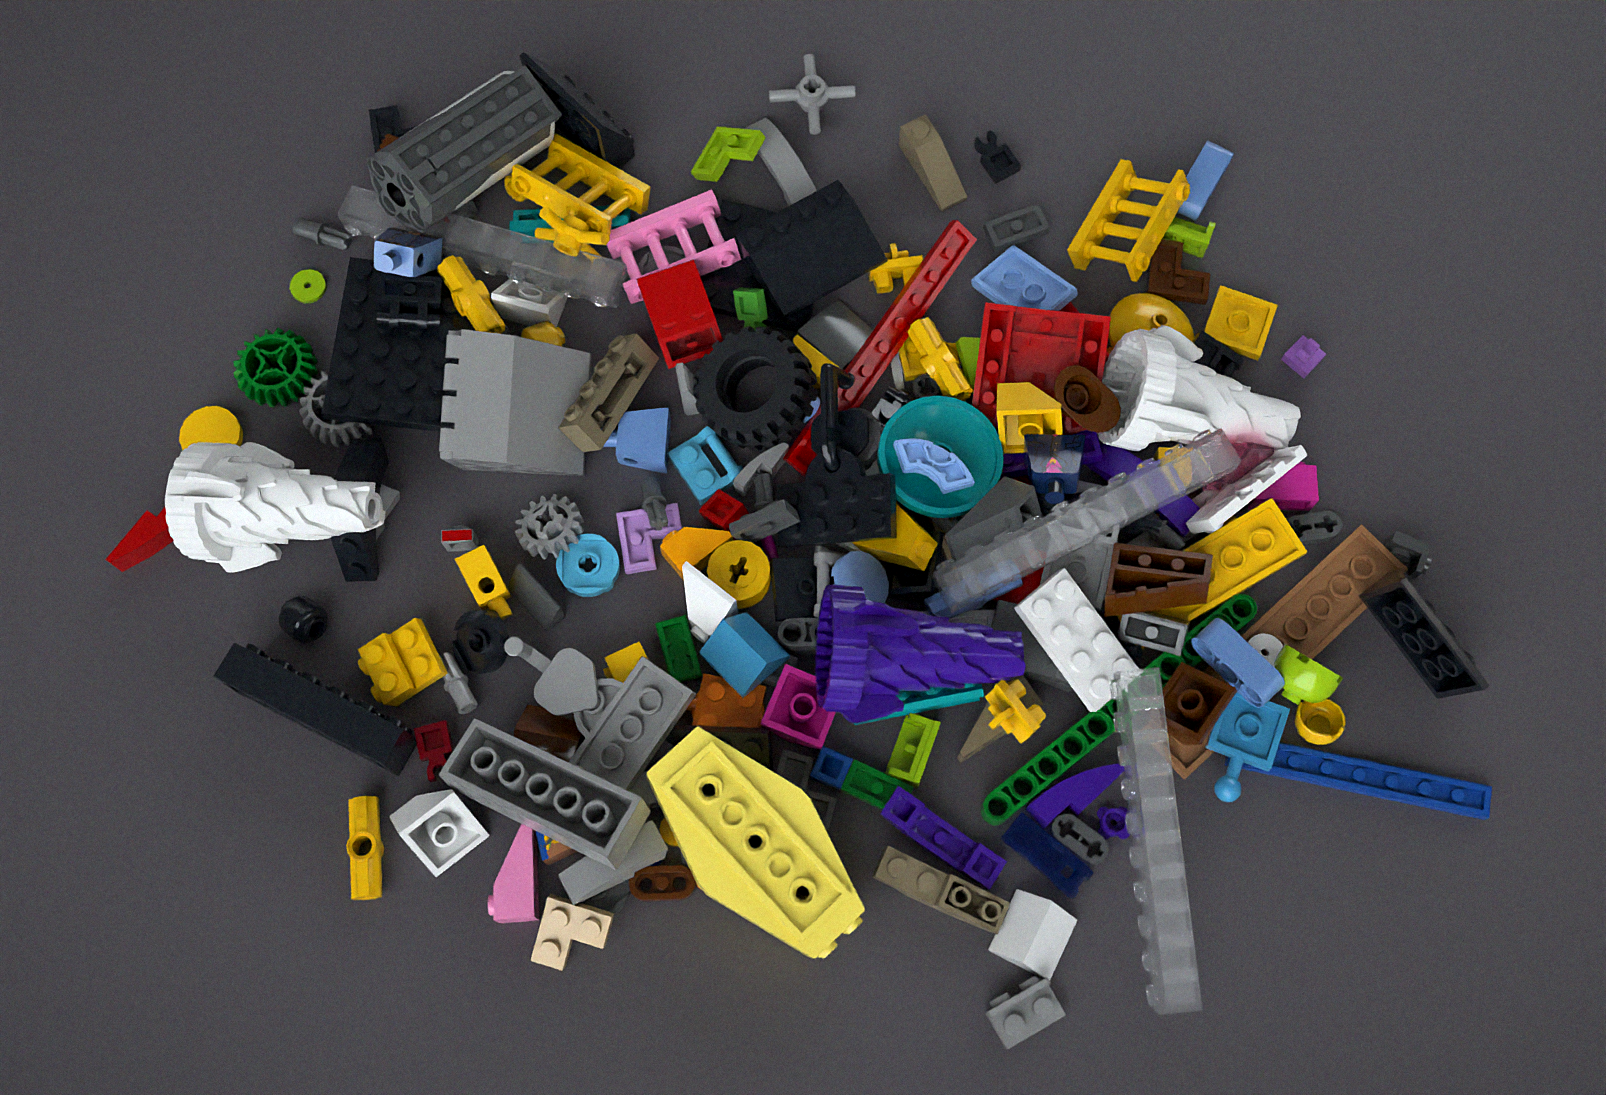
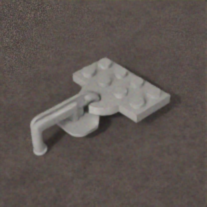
[504,637,696,791]

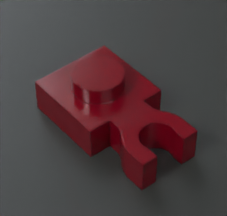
[414,720,454,782]

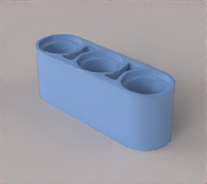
[1177,141,1234,221]
[1191,618,1285,708]

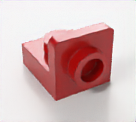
[698,489,749,541]

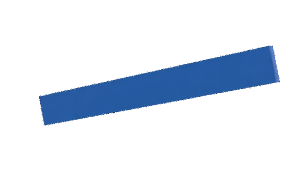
[1225,742,1492,820]

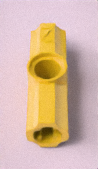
[437,255,505,334]
[907,317,974,402]
[346,796,384,900]

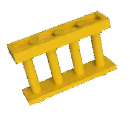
[511,134,651,241]
[1067,159,1190,282]

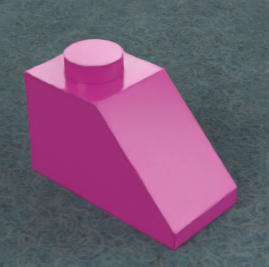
[1248,461,1319,511]

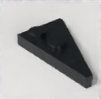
[664,725,773,772]

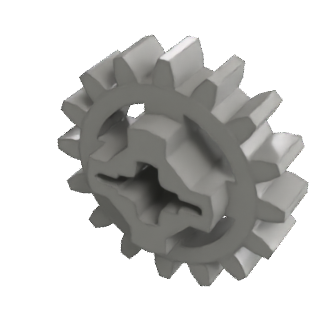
[515,494,584,559]

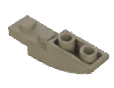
[872,846,1010,934]

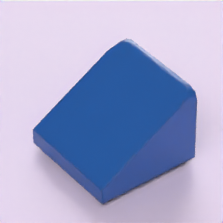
[810,746,853,789]

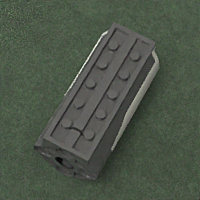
[367,65,562,232]

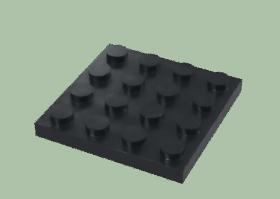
[700,199,814,333]

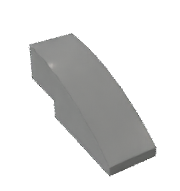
[559,820,668,905]

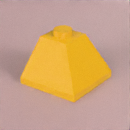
[997,382,1063,454]

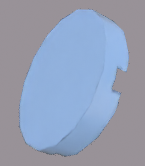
[831,550,889,603]

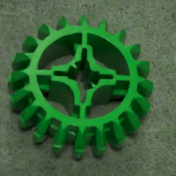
[233,327,318,408]

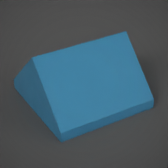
[699,612,790,698]

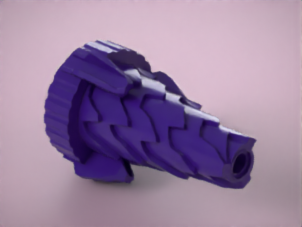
[815,585,1026,723]

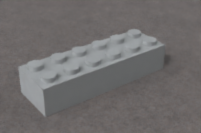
[439,718,651,871]

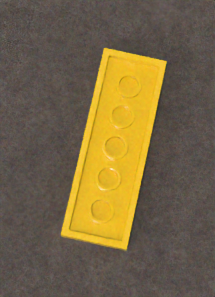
[1117,498,1307,650]

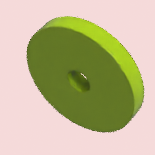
[290,269,327,303]

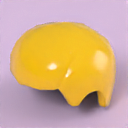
[1294,699,1346,745]

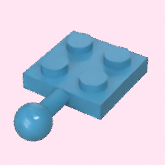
[1205,692,1290,802]

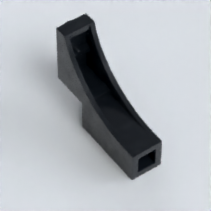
[330,438,389,582]

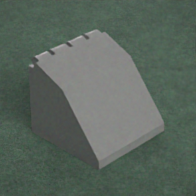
[439,329,592,476]

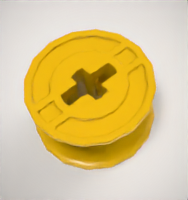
[707,540,771,609]

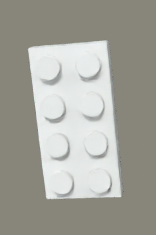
[1014,568,1141,713]

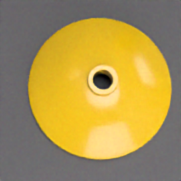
[1108,293,1194,349]

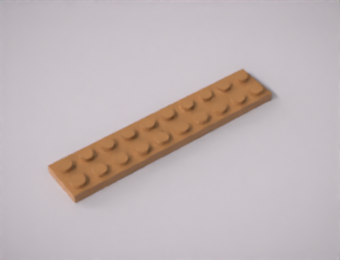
[1138,524,1408,780]

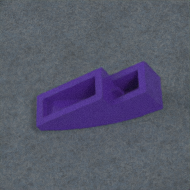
[1026,763,1128,829]

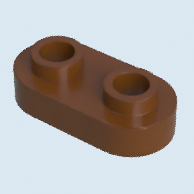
[629,865,696,902]

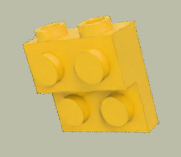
[358,618,448,706]

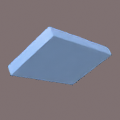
[971,244,1078,311]

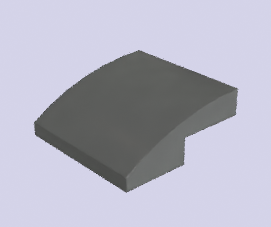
[798,300,873,370]

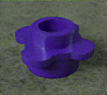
[1097,807,1131,840]

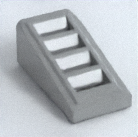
[675,363,699,416]

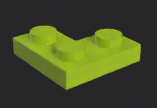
[691,127,766,182]

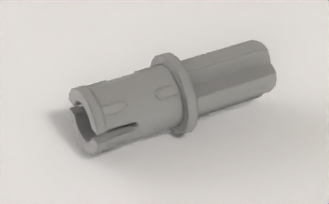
[440,652,478,714]

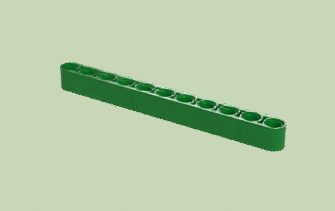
[980,594,1257,826]

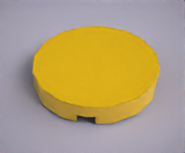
[179,406,243,450]

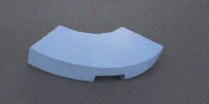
[893,438,975,494]

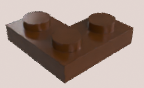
[1146,239,1211,305]

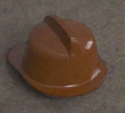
[1054,365,1121,433]

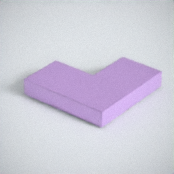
[616,503,682,575]

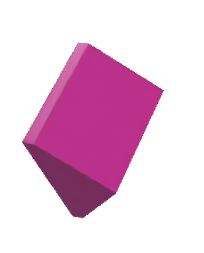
[761,664,836,749]

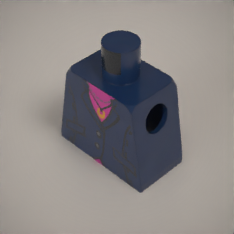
[1024,434,1085,504]

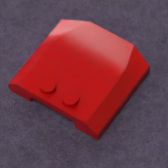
[972,302,1111,435]

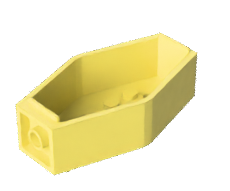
[646,726,865,959]

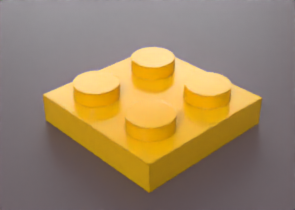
[1204,285,1278,361]

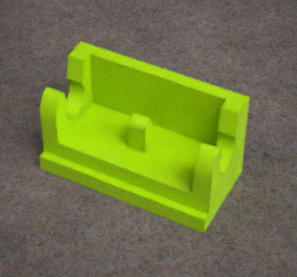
[1162,217,1216,258]
[885,713,941,789]

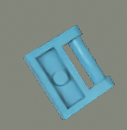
[667,426,743,505]

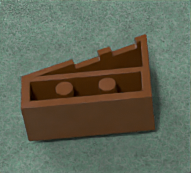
[1104,543,1213,617]

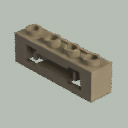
[558,333,659,452]

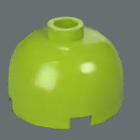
[1274,644,1343,705]

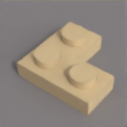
[531,894,615,971]

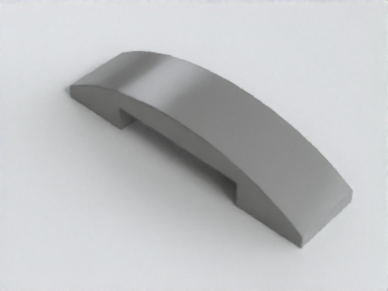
[744,118,817,206]

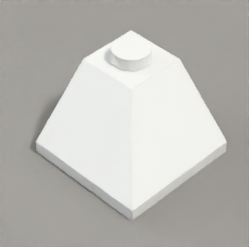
[682,561,738,643]
[389,789,490,877]

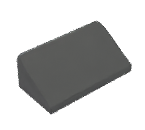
[508,564,565,631]
[1117,611,1190,656]

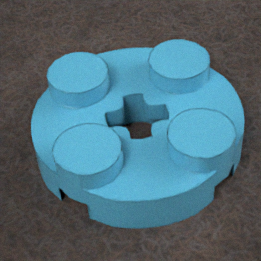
[556,534,620,597]

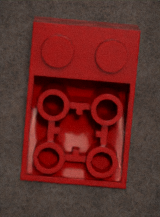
[636,259,723,369]

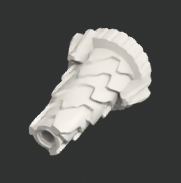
[1097,325,1301,451]
[165,442,385,573]

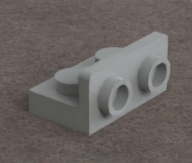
[986,976,1066,1050]

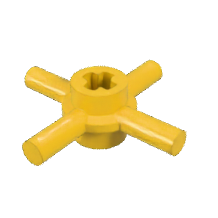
[534,206,609,265]

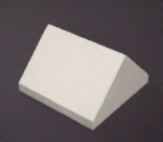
[491,276,569,328]
[988,889,1077,981]

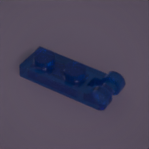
[1000,812,1094,899]

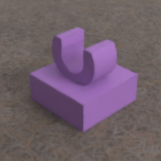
[1281,335,1326,378]

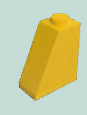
[852,500,938,571]

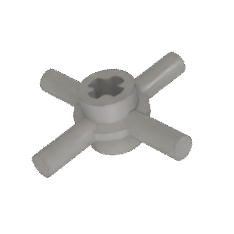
[769,54,855,135]

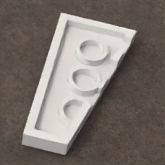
[1186,445,1308,534]

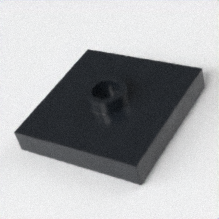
[770,558,835,622]

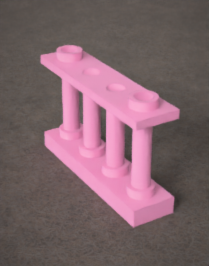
[607,190,741,304]

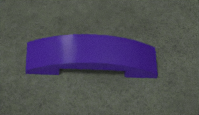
[1085,442,1200,538]
[879,786,1007,890]

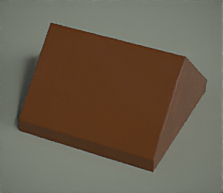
[1146,662,1237,745]
[514,704,585,762]

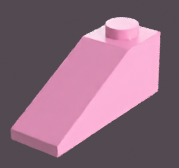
[488,824,539,923]

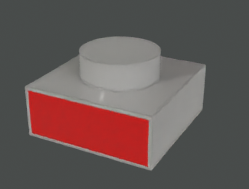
[441,525,479,552]

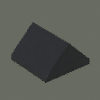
[886,531,944,605]

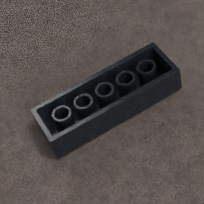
[213,642,417,776]

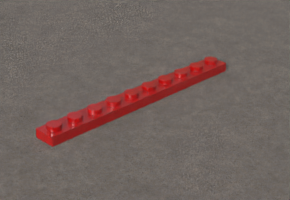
[782,220,977,477]

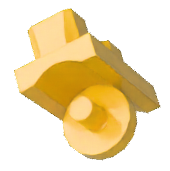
[868,243,923,294]
[985,679,1046,744]

